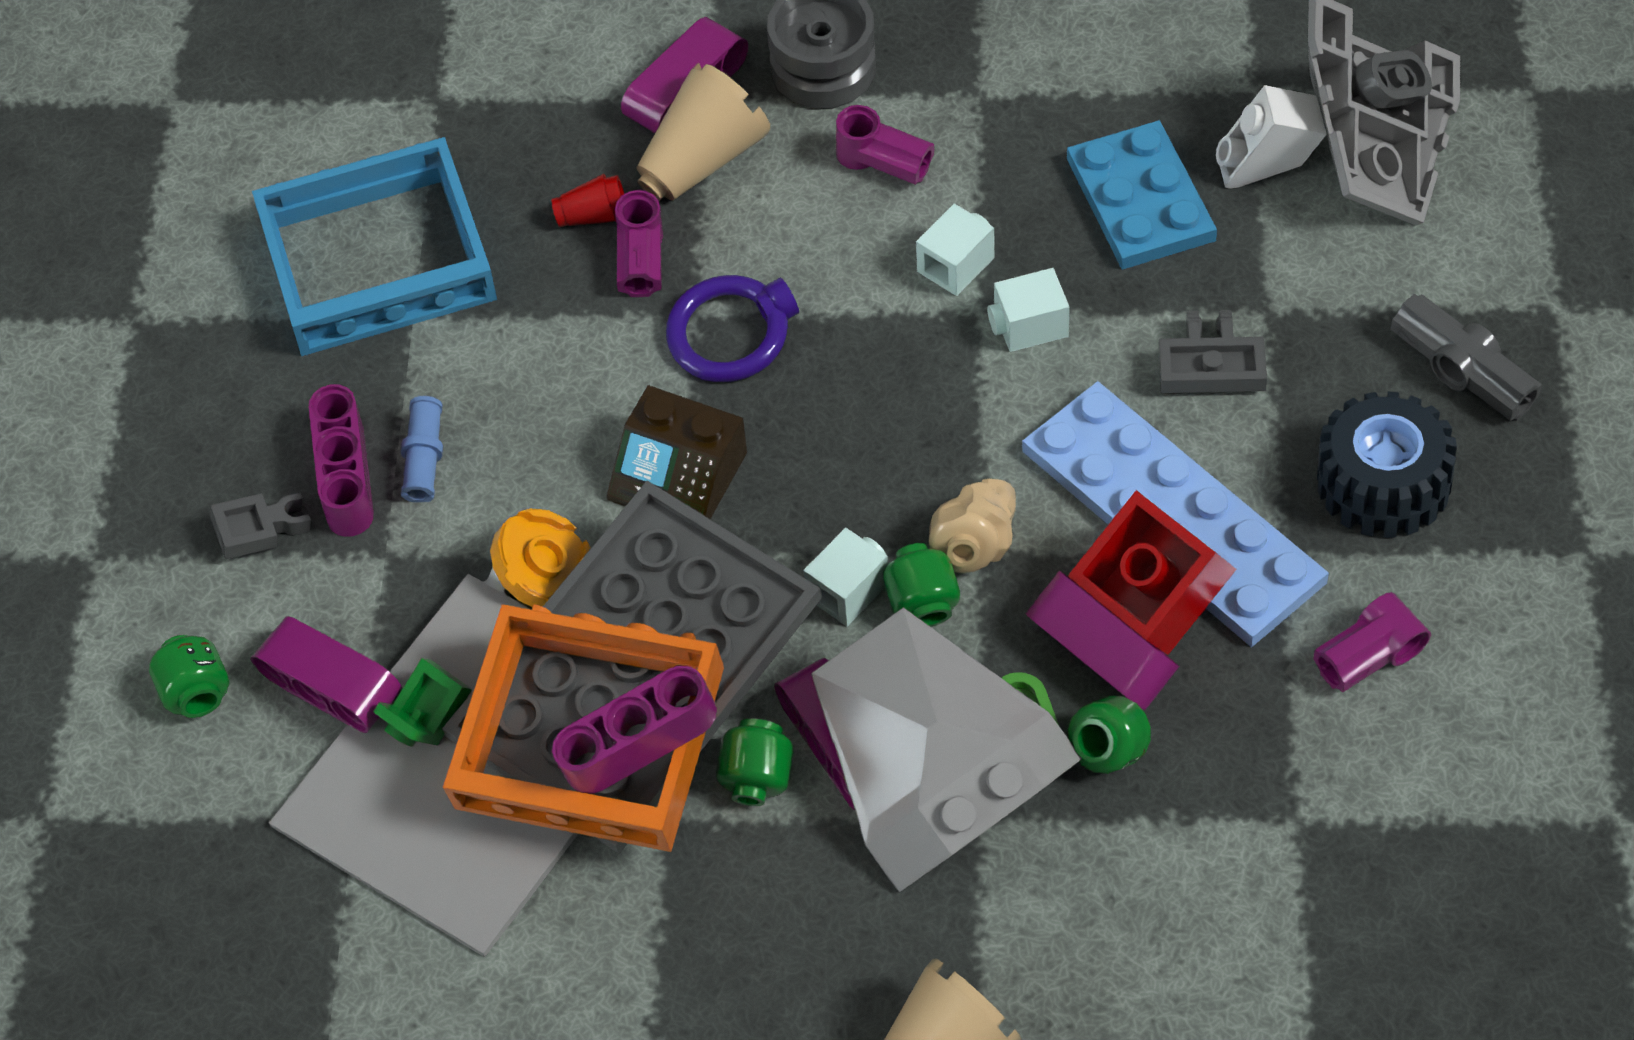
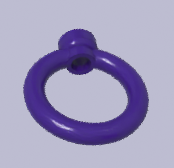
[666,275,799,382]

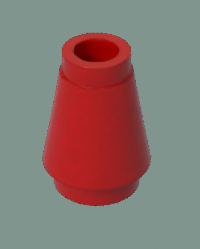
[551,173,625,228]

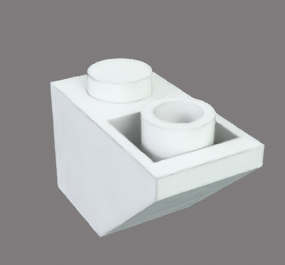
[1216,85,1327,189]

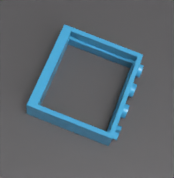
[252,137,497,356]

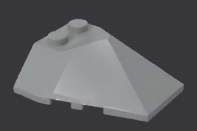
[1308,0,1460,225]
[811,608,1082,892]

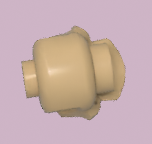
[928,479,1016,574]

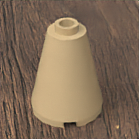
[637,63,770,201]
[884,959,1021,1040]

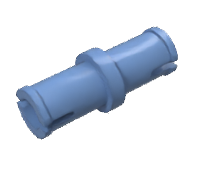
[401,396,443,502]

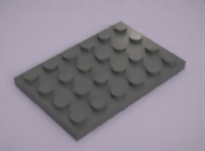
[442,481,822,854]

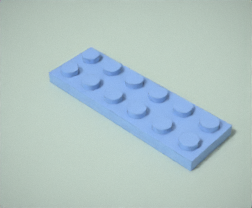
[1022,381,1329,648]

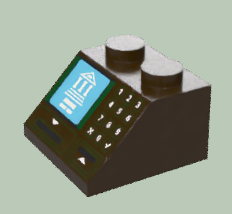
[607,385,747,519]

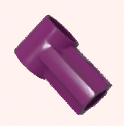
[836,105,935,185]
[615,190,663,297]
[1313,592,1431,692]

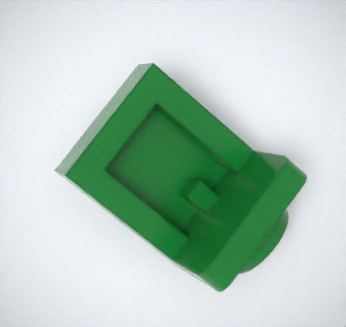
[373,658,472,747]

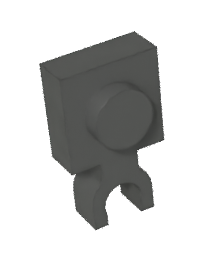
[210,492,311,559]

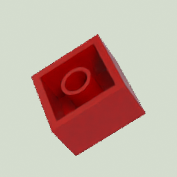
[1068,490,1237,655]

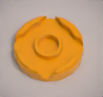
[490,508,591,607]

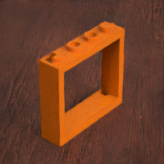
[443,604,724,852]

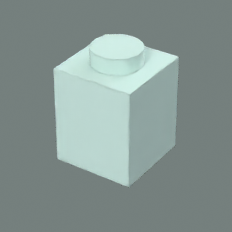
[916,203,994,296]
[987,268,1070,352]
[803,527,888,627]

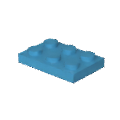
[1067,120,1217,269]

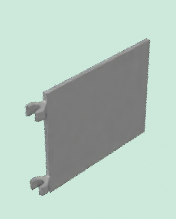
[269,566,578,957]

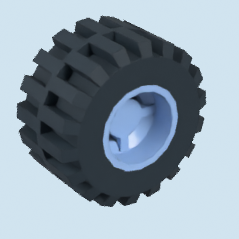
[1317,391,1457,538]

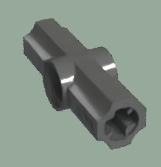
[1390,294,1542,421]

